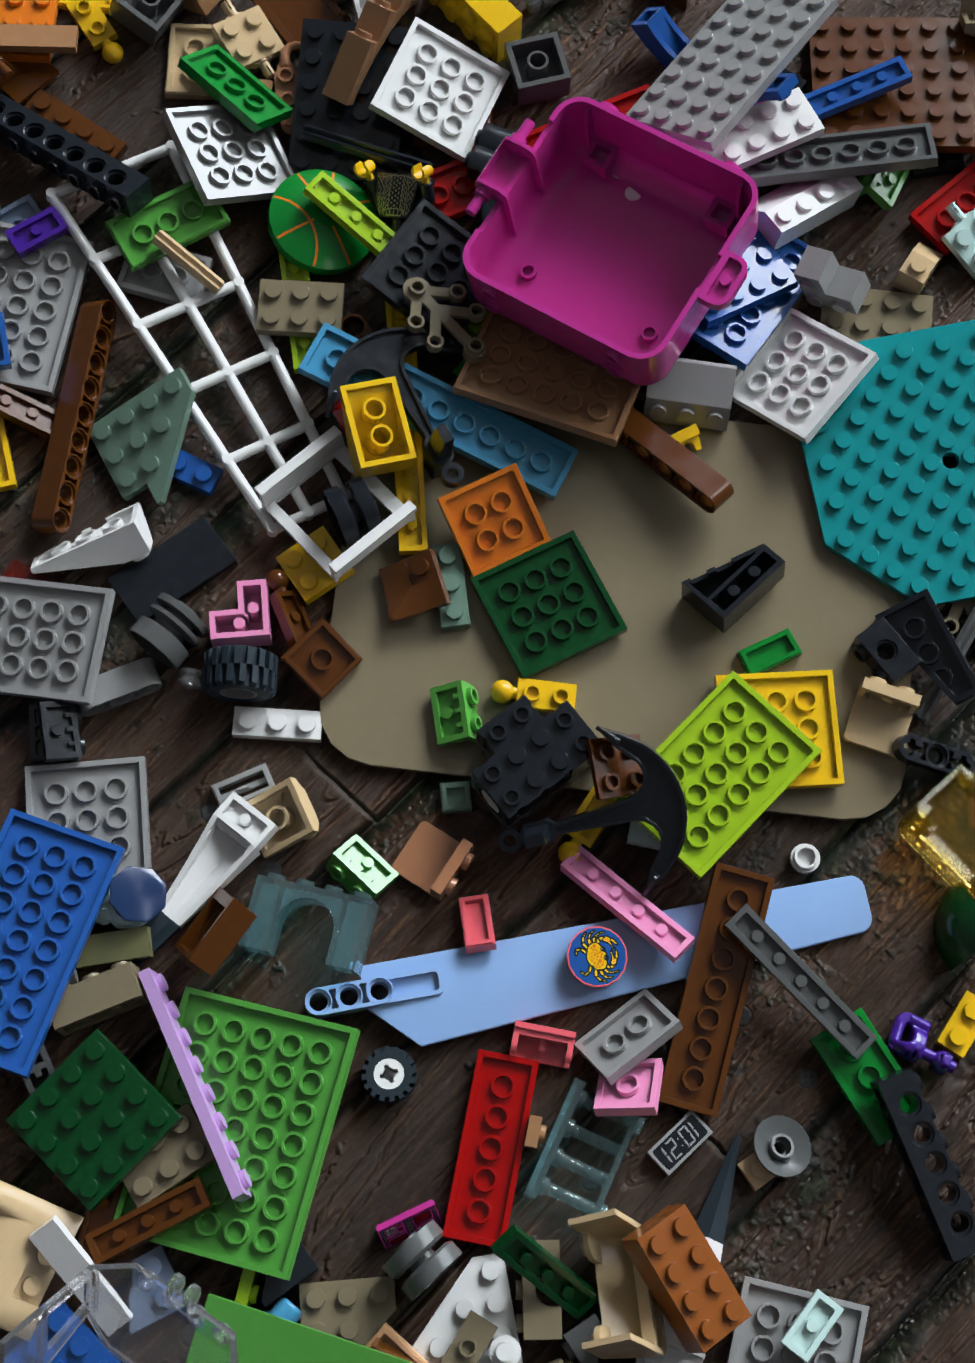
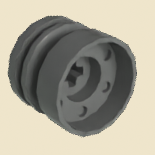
[129,592,209,670]

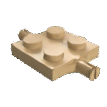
[211,0,284,80]

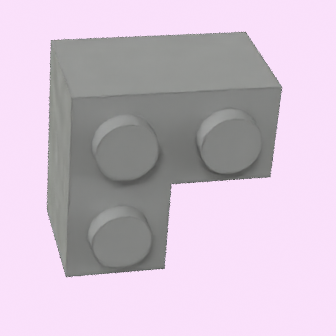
[793,245,871,314]

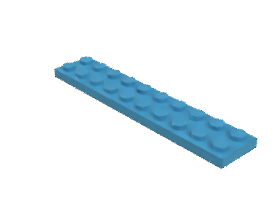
[298,322,579,501]

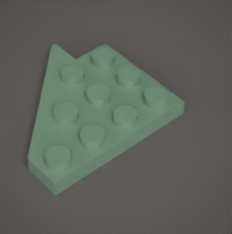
[90,367,196,506]

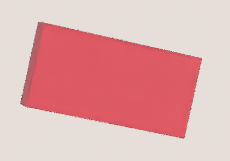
[458,894,497,954]

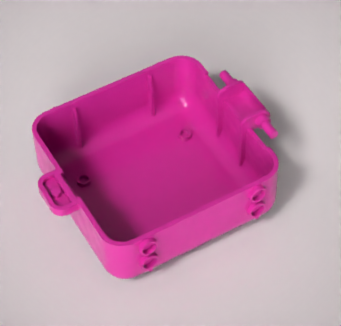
[463,97,758,386]

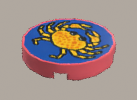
[566,926,628,988]

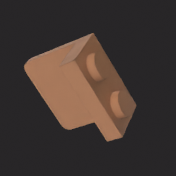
[392,821,475,902]

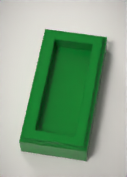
[736,628,802,674]

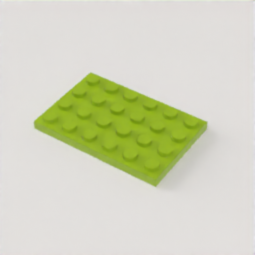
[612,671,822,880]

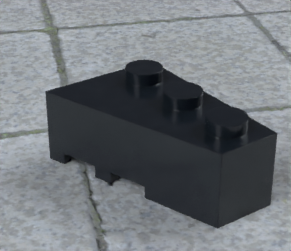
[681,543,785,633]

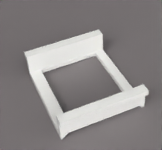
[254,425,417,582]

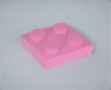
[593,1058,664,1117]

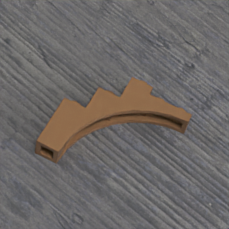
[322,0,421,105]

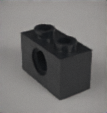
[851,617,921,686]

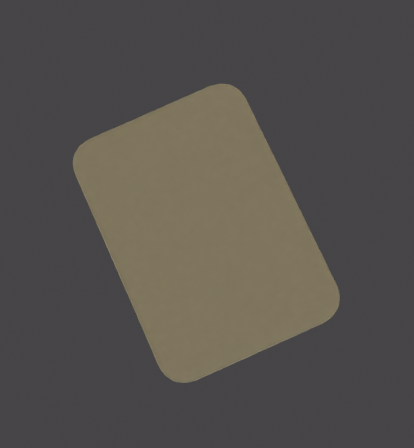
[320,407,911,820]

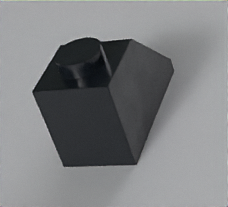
[262,1242,319,1308]

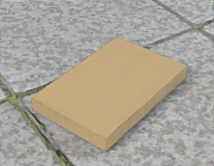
[165,23,223,100]

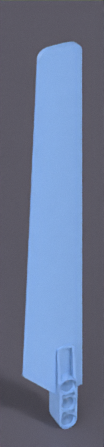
[305,876,872,1047]

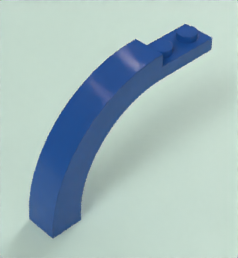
[631,6,799,106]

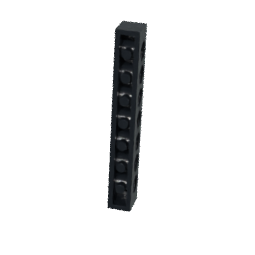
[0,93,153,218]

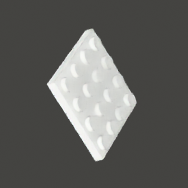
[368,17,510,162]
[732,308,879,444]

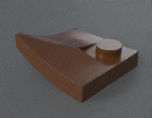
[379,548,451,623]

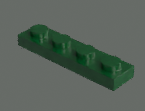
[491,1224,599,1320]

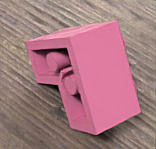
[209,579,272,648]

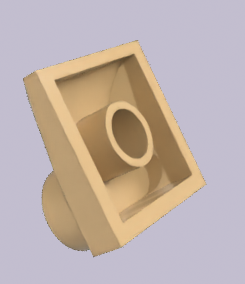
[247,777,319,858]

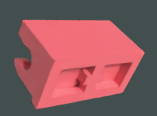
[509,1020,576,1069]

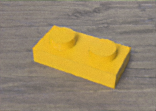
[934,990,975,1059]

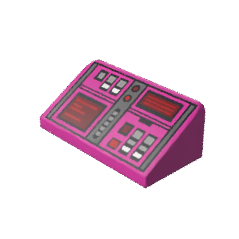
[376,1199,442,1249]

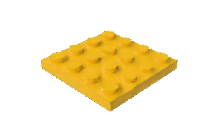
[714,669,845,789]

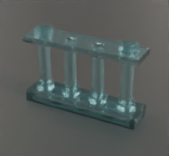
[523,1077,645,1214]

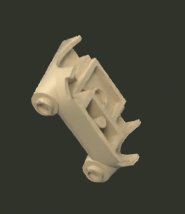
[0,1180,84,1339]

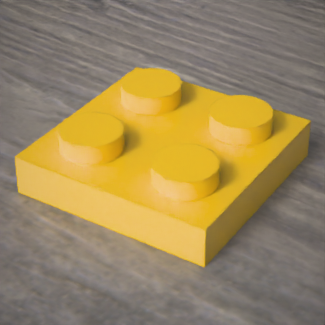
[275,526,355,605]

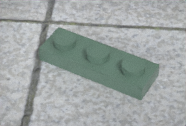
[431,543,471,631]

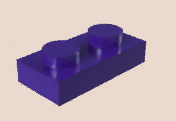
[4,206,69,258]

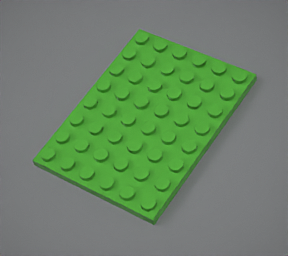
[113,986,361,1281]

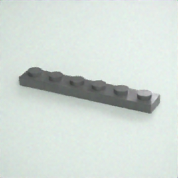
[723,903,878,1060]

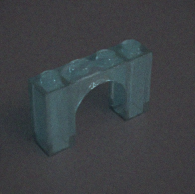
[238,872,379,977]

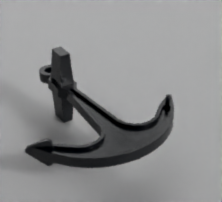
[325,327,464,488]
[498,725,687,897]

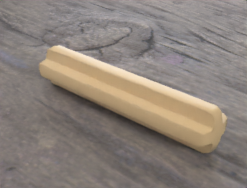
[152,230,225,294]

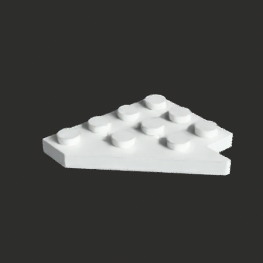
[412,1253,523,1363]

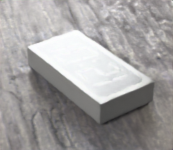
[647,1110,713,1176]

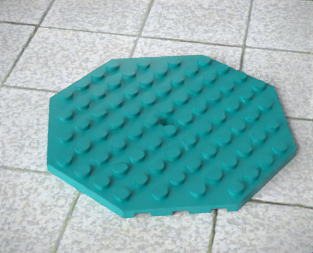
[799,319,975,605]

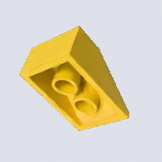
[339,376,417,478]

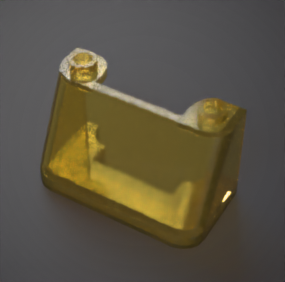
[898,764,975,899]

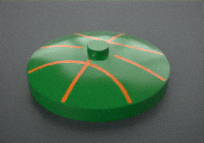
[267,169,376,275]

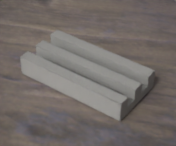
[211,763,275,806]

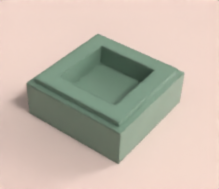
[440,781,472,815]

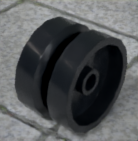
[322,476,382,550]

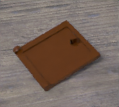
[251,0,349,55]

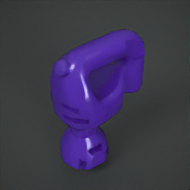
[888,1012,957,1076]

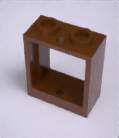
[175,887,257,976]

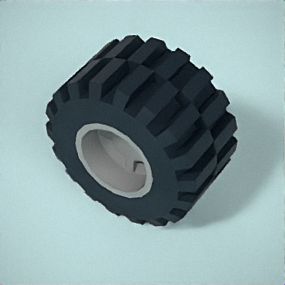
[201,645,278,703]

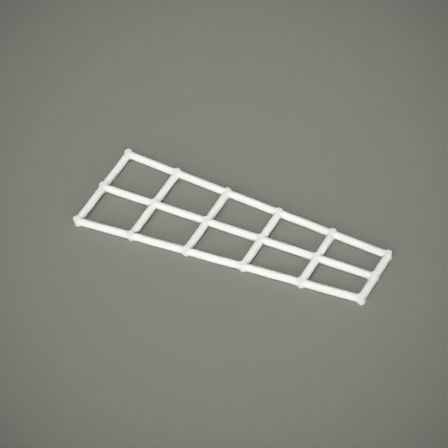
[46,140,348,537]

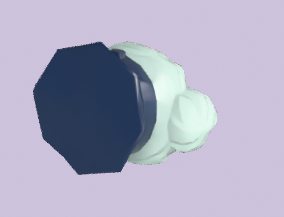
[96,866,167,929]

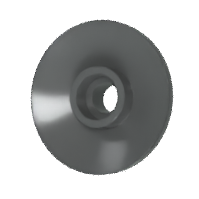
[753,1115,811,1178]

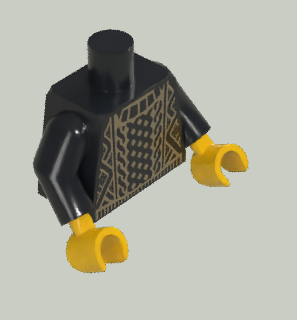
[354,160,436,233]

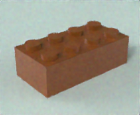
[621,1204,752,1353]

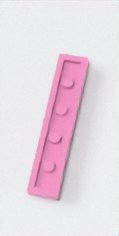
[560,845,695,963]

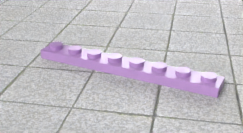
[138,967,252,1203]

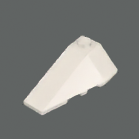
[30,502,153,574]

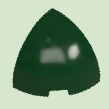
[933,886,975,971]

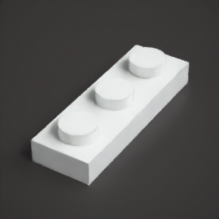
[232,706,323,743]

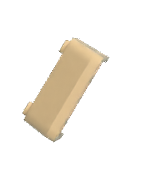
[568,1208,667,1359]

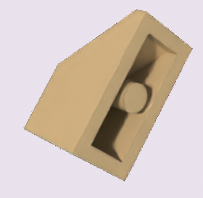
[893,242,943,294]

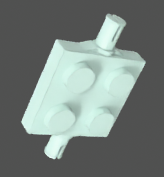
[941,202,975,280]

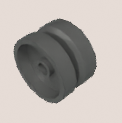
[381,1219,463,1302]

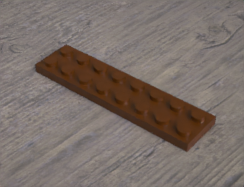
[659,862,775,1117]

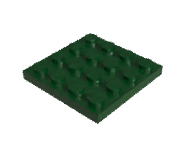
[470,530,628,679]
[6,1029,184,1211]

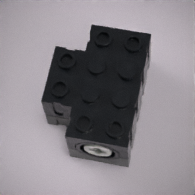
[471,695,598,829]

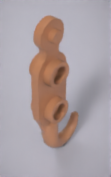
[274,41,301,135]

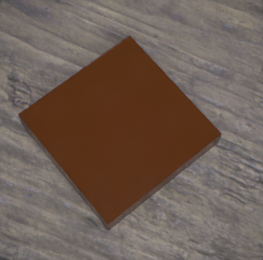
[279,617,363,701]

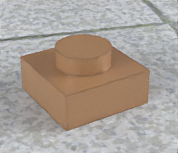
[523,1114,547,1151]

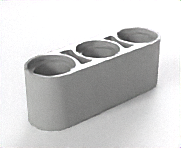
[77,657,162,717]

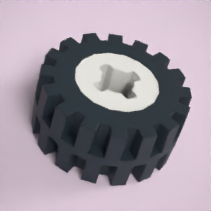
[361,1046,417,1104]

